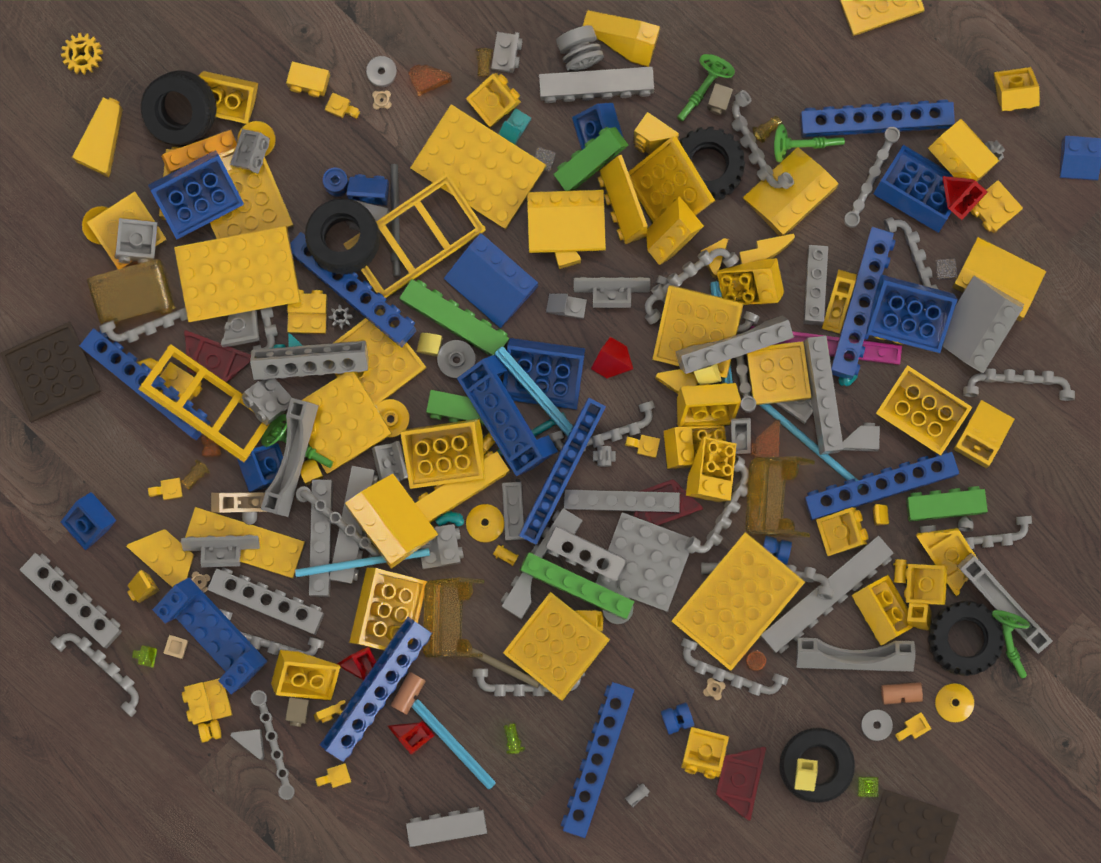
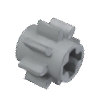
[985,140,1005,162]
[329,305,353,330]
[593,446,616,467]

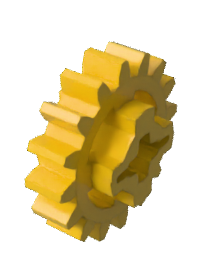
[61,33,103,75]

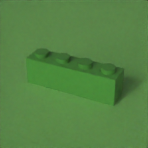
[554,127,629,191]
[426,390,488,430]
[906,486,988,522]

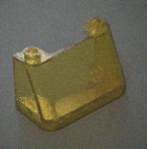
[87,259,176,327]

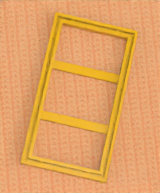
[344,173,486,298]
[139,344,270,462]

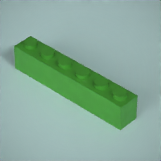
[400,279,509,356]
[519,552,635,619]

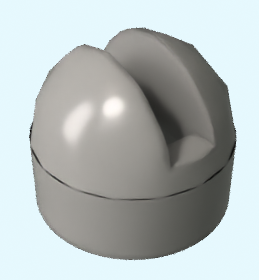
[242,512,257,525]
[958,516,974,532]

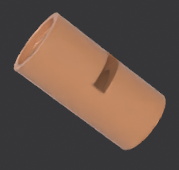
[390,672,426,715]
[881,682,923,705]

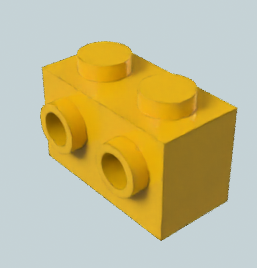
[286,62,330,97]

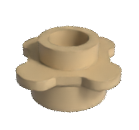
[372,90,391,110]
[192,572,211,593]
[703,678,725,700]

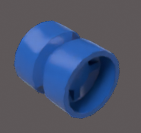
[323,167,349,197]
[763,536,792,565]
[661,702,695,735]

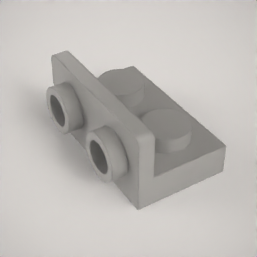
[491,32,523,73]
[230,129,270,174]

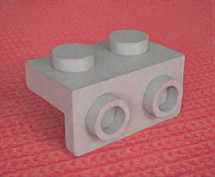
[372,441,408,482]

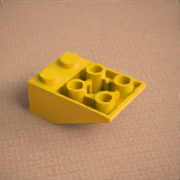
[717,258,784,305]
[953,400,1015,468]
[663,426,726,469]
[686,437,737,502]

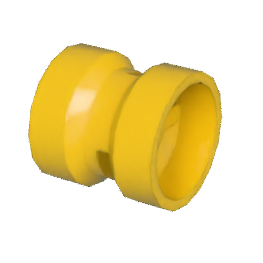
[198,719,222,743]

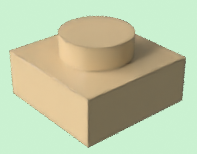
[164,635,188,659]

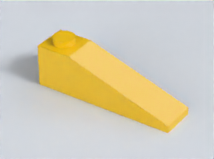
[583,10,660,67]

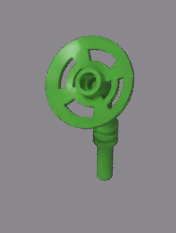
[677,54,735,122]
[774,124,845,162]
[261,414,333,468]
[992,610,1030,678]

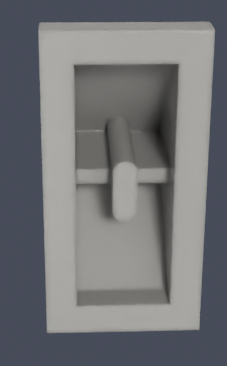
[230,729,264,760]

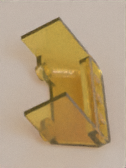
[745,456,815,538]
[423,578,484,658]

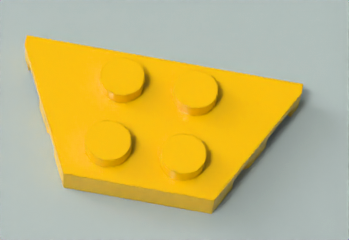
[916,528,978,596]
[126,529,194,587]

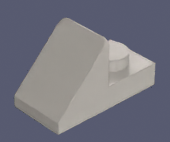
[546,294,587,319]
[730,418,751,454]

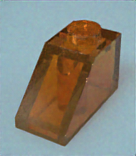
[408,65,452,97]
[751,420,780,460]

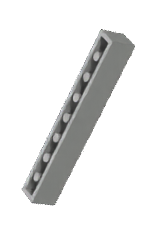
[760,536,894,654]

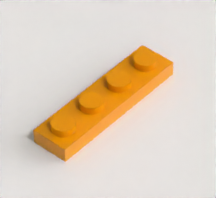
[161,130,237,173]

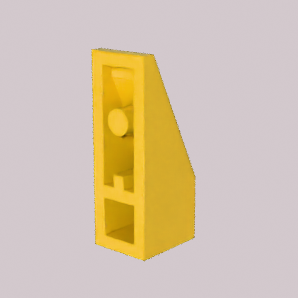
[822,269,857,334]
[127,570,159,603]

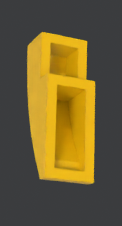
[739,234,795,264]

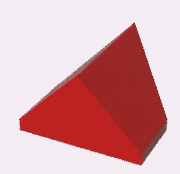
[942,176,988,220]
[591,337,633,379]
[337,647,377,681]
[388,721,435,755]

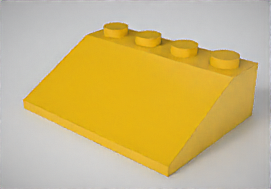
[743,147,839,236]
[597,155,648,244]
[527,190,606,253]
[952,237,1046,322]
[876,365,972,456]
[400,419,484,489]
[345,473,438,569]
[349,567,427,655]

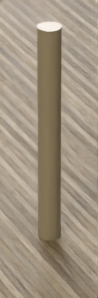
[469,648,540,688]

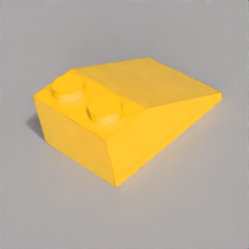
[271,650,340,700]

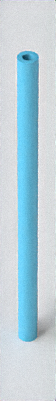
[759,404,863,490]
[295,548,430,577]

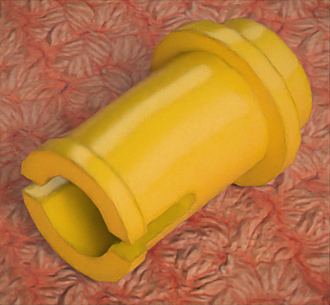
[483,432,495,455]
[493,544,519,566]
[893,559,908,583]

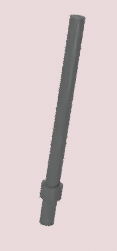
[390,164,401,277]

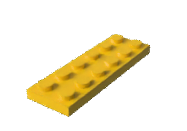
[185,507,305,579]

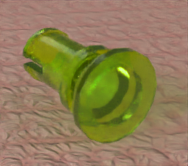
[504,723,525,754]

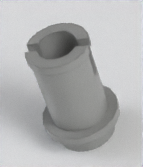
[701,561,721,574]
[625,783,650,807]

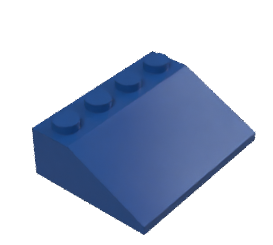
[873,145,953,233]
[148,150,244,240]
[444,233,538,329]
[867,275,958,353]
[503,338,586,410]

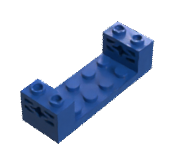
[457,355,558,476]
[152,577,268,694]

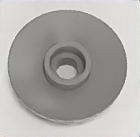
[437,340,475,378]

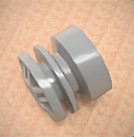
[556,25,604,72]

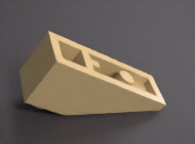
[211,492,267,513]

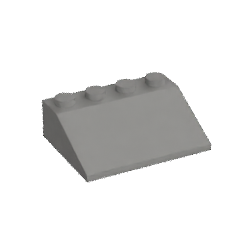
[943,276,1024,373]

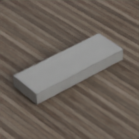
[502,482,525,541]

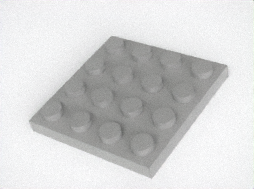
[596,512,690,612]

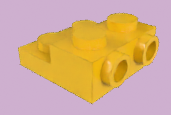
[466,73,521,127]
[970,180,1023,234]
[287,290,327,334]
[160,362,202,403]
[816,507,869,556]
[904,564,947,605]
[182,678,233,725]
[681,727,729,779]

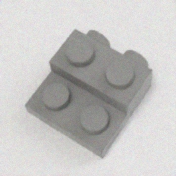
[115,218,157,266]
[241,378,292,426]
[420,524,464,570]

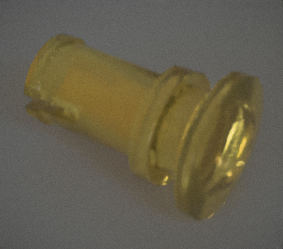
[475,48,494,77]
[752,116,782,143]
[180,460,210,490]

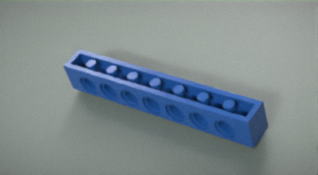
[800,100,955,138]
[831,227,896,380]
[290,232,416,348]
[79,328,211,441]
[518,398,606,545]
[804,450,959,521]
[320,617,432,762]
[561,682,635,838]

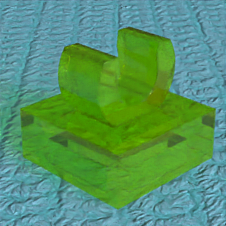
[132,645,157,668]
[858,777,878,797]

